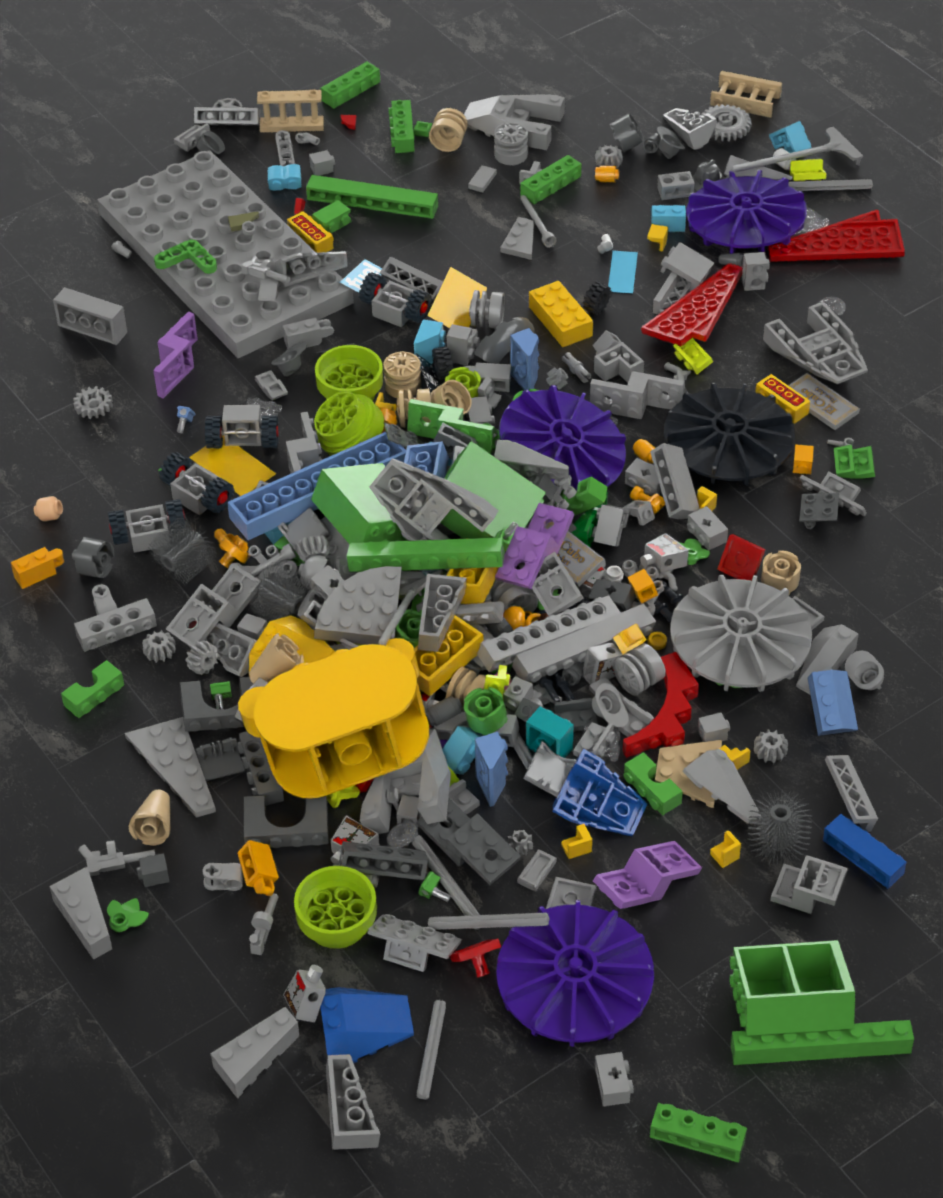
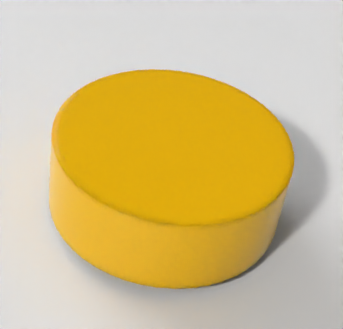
[647,632,667,650]

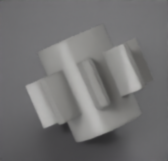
[546,367,568,390]
[508,830,533,855]

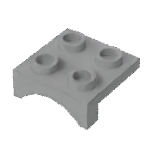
[277,507,329,554]
[523,741,576,797]

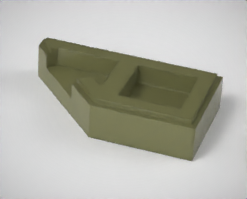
[228,211,259,232]

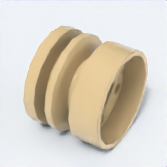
[429,108,468,152]
[383,351,421,398]
[430,380,472,415]
[397,389,431,427]
[446,667,486,710]

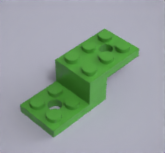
[407,399,494,455]

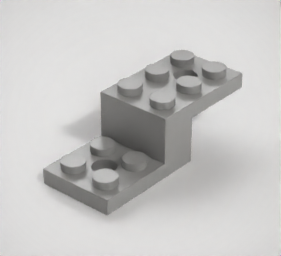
[590,371,685,419]
[286,412,322,474]
[518,552,584,616]
[166,563,261,647]

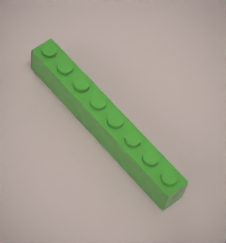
[306,175,438,219]
[346,538,505,572]
[731,1020,914,1065]

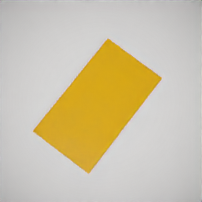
[427,267,487,328]
[189,436,276,496]

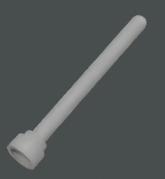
[520,195,557,247]
[234,544,297,588]

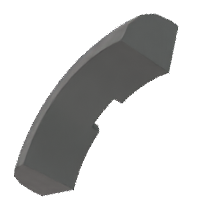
[473,317,534,364]

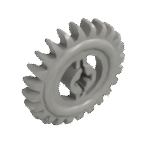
[701,105,752,142]

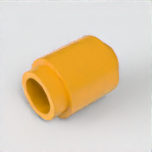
[595,166,619,182]
[633,439,655,464]

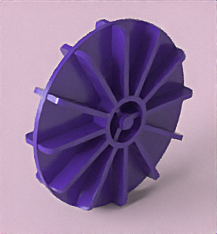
[686,170,807,254]
[499,385,626,491]
[497,900,654,1047]

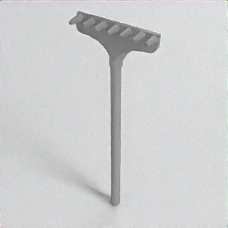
[731,126,863,172]
[378,569,444,646]

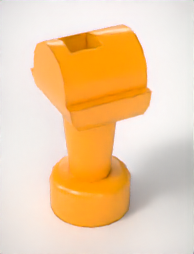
[630,486,665,514]

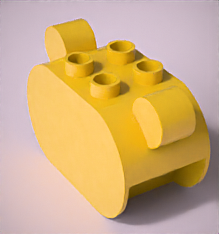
[238,638,429,798]

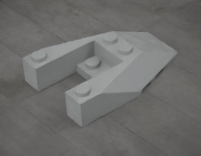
[464,94,565,150]
[763,302,868,384]
[369,458,499,572]
[360,728,451,834]

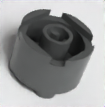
[610,114,645,153]
[72,537,114,578]

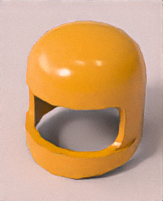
[503,606,538,630]

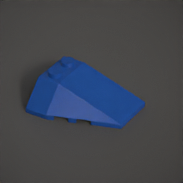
[552,748,647,836]
[320,987,414,1063]

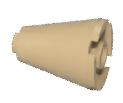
[249,633,304,684]
[129,790,170,846]

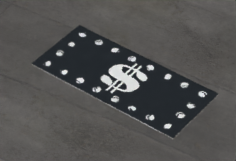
[415,352,440,392]

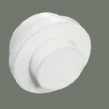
[605,565,624,582]

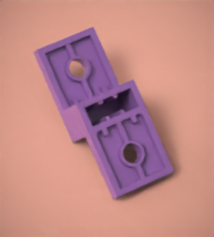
[154,312,198,398]
[495,503,575,589]
[593,841,702,909]

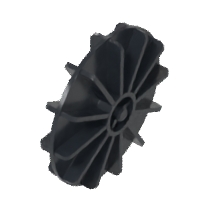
[664,383,795,486]

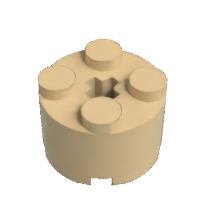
[761,550,801,595]

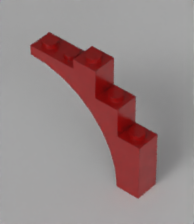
[622,652,699,758]

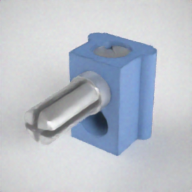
[177,406,196,433]

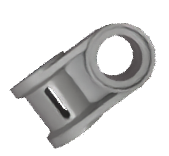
[92,584,117,615]
[203,863,243,891]

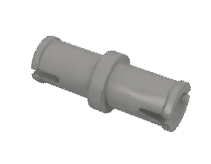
[562,352,591,383]

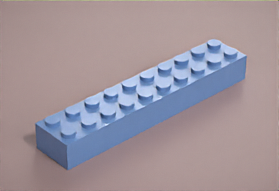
[228,432,406,540]

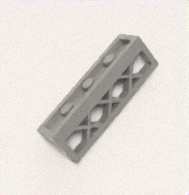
[380,256,443,301]
[653,272,692,315]
[455,601,504,625]
[825,755,878,832]

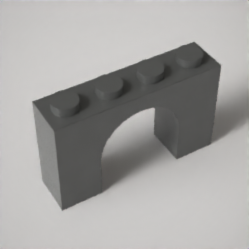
[180,677,253,732]
[244,795,329,848]

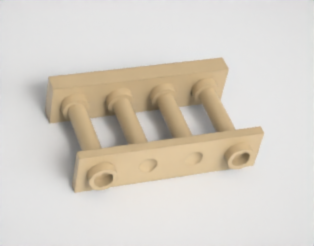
[710,71,782,118]
[257,89,324,132]

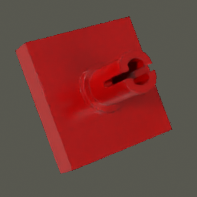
[717,534,766,581]
[450,939,501,978]

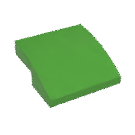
[834,445,875,479]

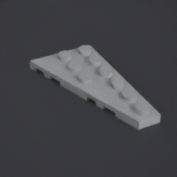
[125,717,216,818]

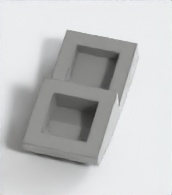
[258,277,280,301]
[255,370,288,400]

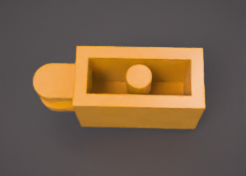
[11,547,64,589]
[238,840,279,896]

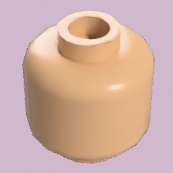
[34,496,63,522]

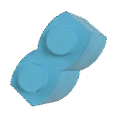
[268,164,302,190]

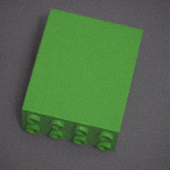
[440,441,546,553]
[311,463,408,544]
[730,940,855,1036]

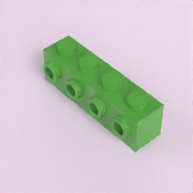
[320,61,380,109]
[389,100,414,153]
[520,155,581,205]
[650,1103,747,1163]

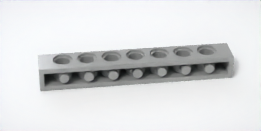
[477,595,621,672]

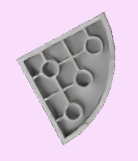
[314,566,402,645]

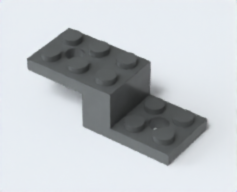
[417,798,521,885]

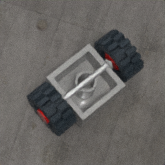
[359,272,432,327]
[205,405,279,448]
[159,452,235,515]
[108,499,187,553]

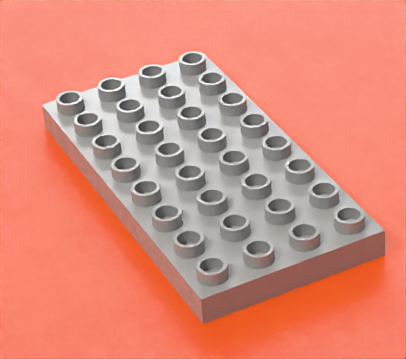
[97,150,354,358]

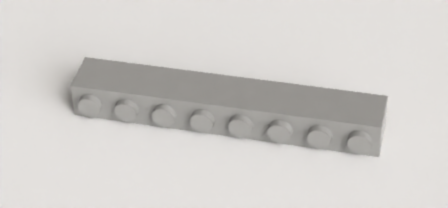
[512,604,656,683]

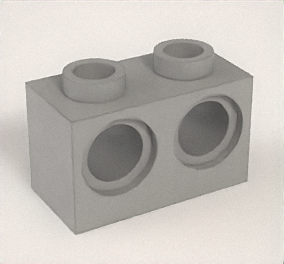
[657,171,694,200]
[742,252,770,291]

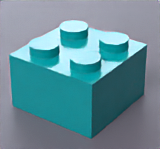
[526,706,574,758]

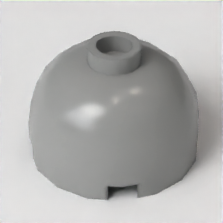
[298,555,332,591]

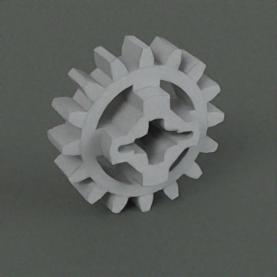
[73,386,113,419]

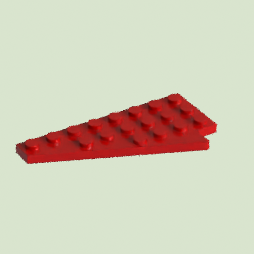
[768,210,905,262]
[641,263,743,346]

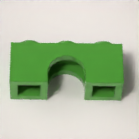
[554,477,607,516]
[61,660,124,718]
[624,752,683,815]

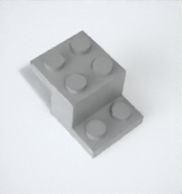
[770,855,847,914]

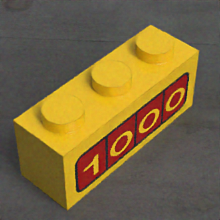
[287,211,334,253]
[755,374,810,424]

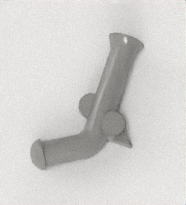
[664,362,691,393]
[639,563,678,592]

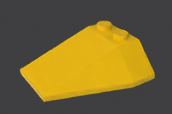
[249,616,335,677]

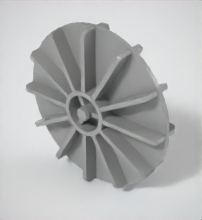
[670,575,812,692]

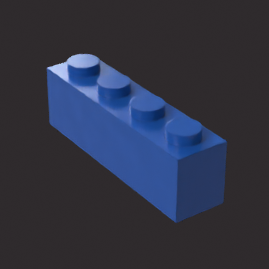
[823,814,906,889]

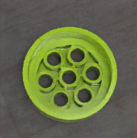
[315,345,383,401]
[314,392,384,456]
[294,866,377,948]

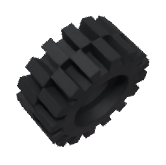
[583,281,612,315]
[432,346,453,380]

